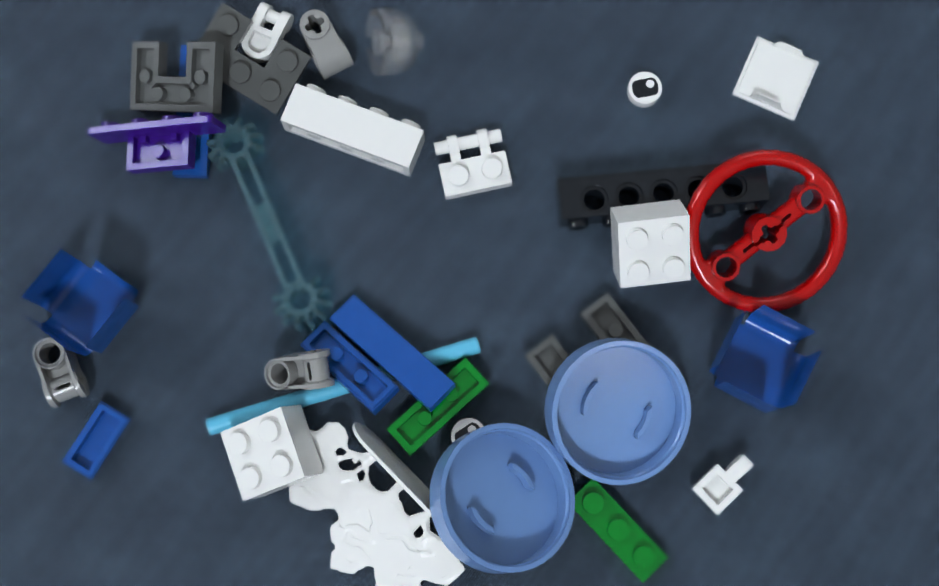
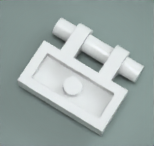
[433,128,512,200]

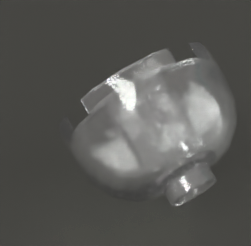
[365,7,424,77]

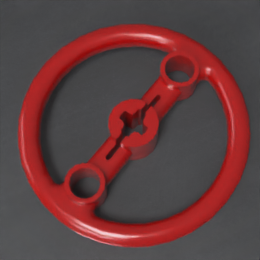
[686,150,848,312]

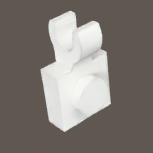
[690,454,754,515]

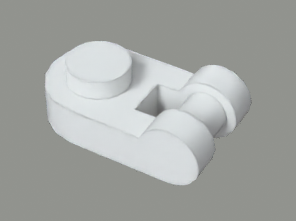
[241,2,294,64]

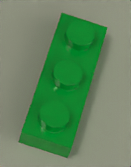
[387,357,490,456]
[575,479,669,583]

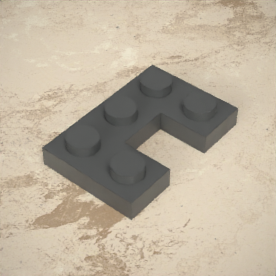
[199,2,312,116]
[130,41,224,114]
[524,293,650,388]

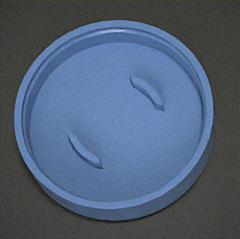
[544,338,691,485]
[429,423,575,574]

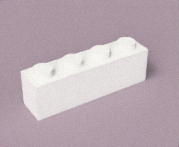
[280,83,425,177]

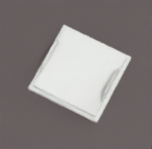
[732,36,819,121]

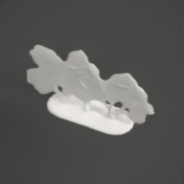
[289,422,465,586]

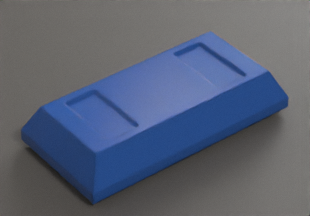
[62,401,131,480]

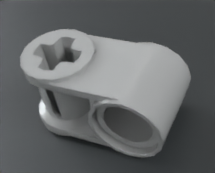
[299,9,354,80]
[32,337,90,409]
[264,348,335,390]

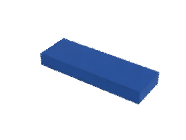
[300,321,400,415]

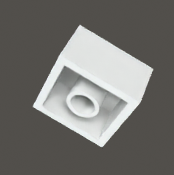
[610,199,691,288]
[220,405,324,501]

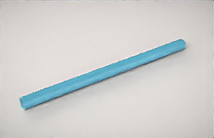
[205,336,481,436]

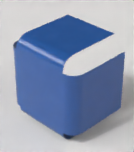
[21,247,140,356]
[709,305,823,413]

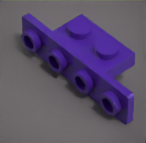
[87,112,226,174]

